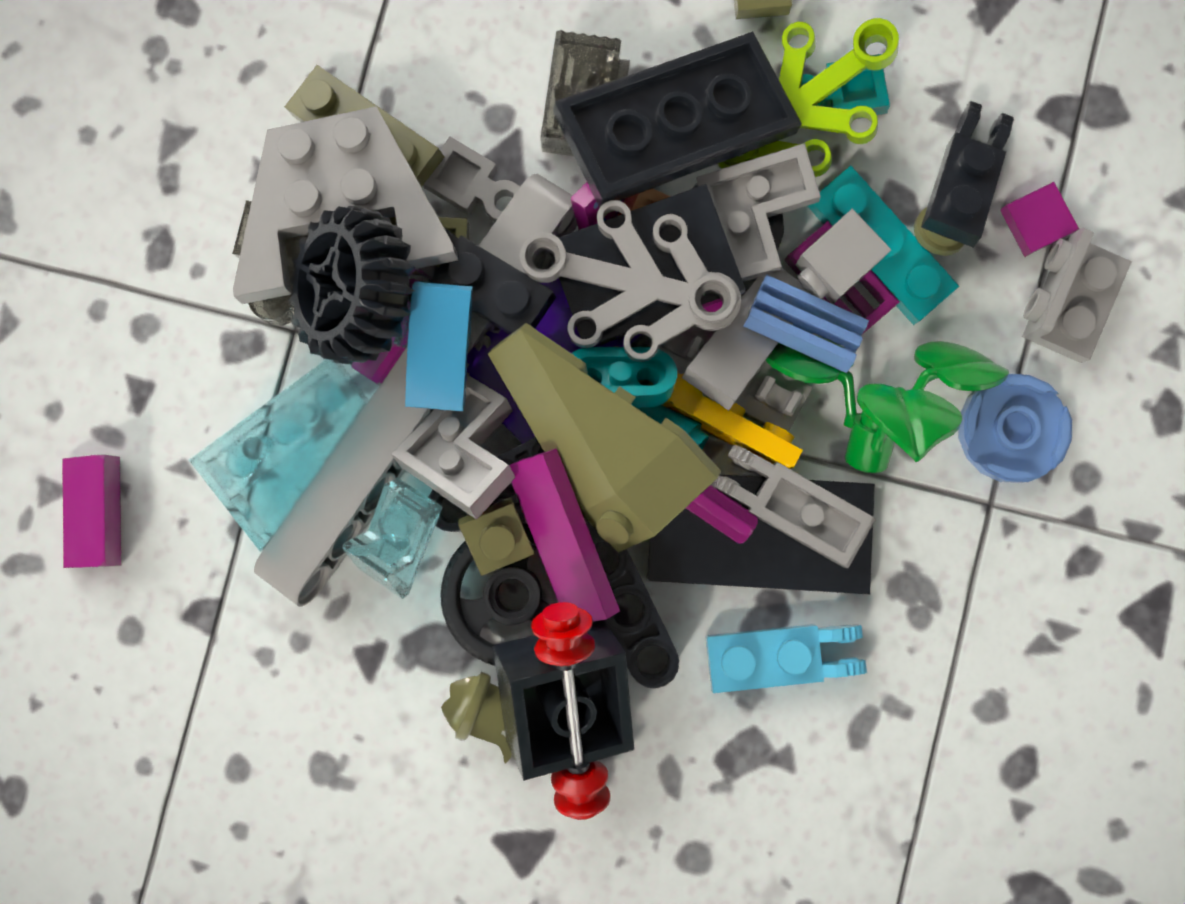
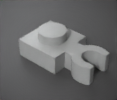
[423,136,520,223]

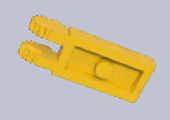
[661,371,803,469]

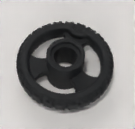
[440,523,551,666]

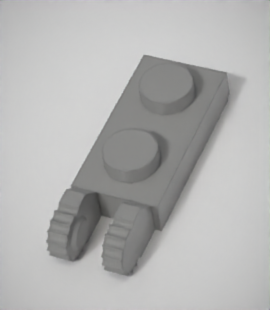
[711,445,876,568]

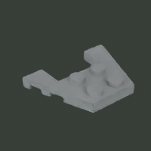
[233,107,458,304]

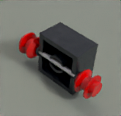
[493,602,634,820]

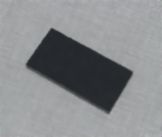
[553,31,802,208]
[647,474,875,595]

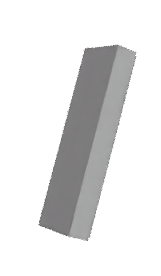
[682,268,810,411]

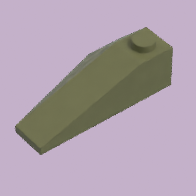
[488,323,721,553]

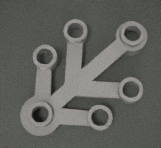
[519,200,741,362]

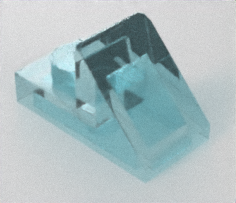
[342,478,443,599]

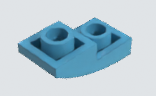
[405,282,473,411]

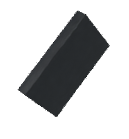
[550,184,745,347]

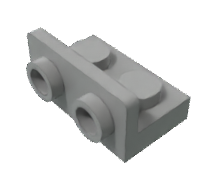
[1022,228,1132,363]

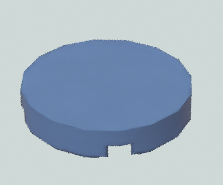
[958,374,1072,483]

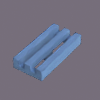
[743,274,869,373]

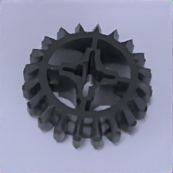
[288,206,416,365]

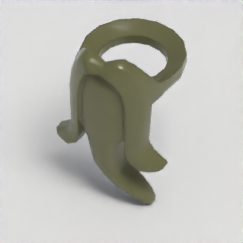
[441,671,512,764]

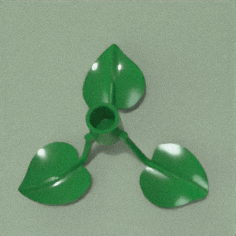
[766,335,1009,473]

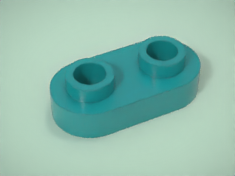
[571,347,678,407]

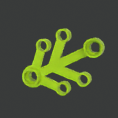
[717,18,899,177]

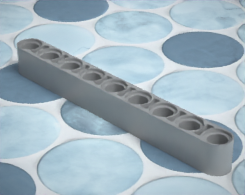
[254,174,577,607]

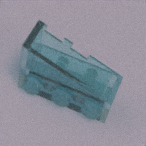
[189,359,369,552]

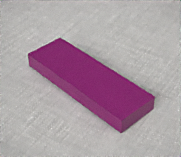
[509,448,620,621]

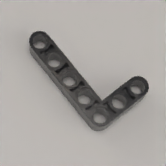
[426,437,679,689]

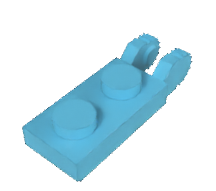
[705,624,867,693]

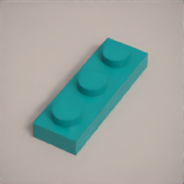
[807,165,960,326]

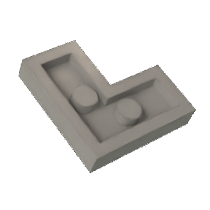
[696,143,821,282]
[391,375,515,520]

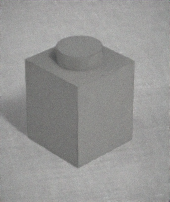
[796,208,891,304]

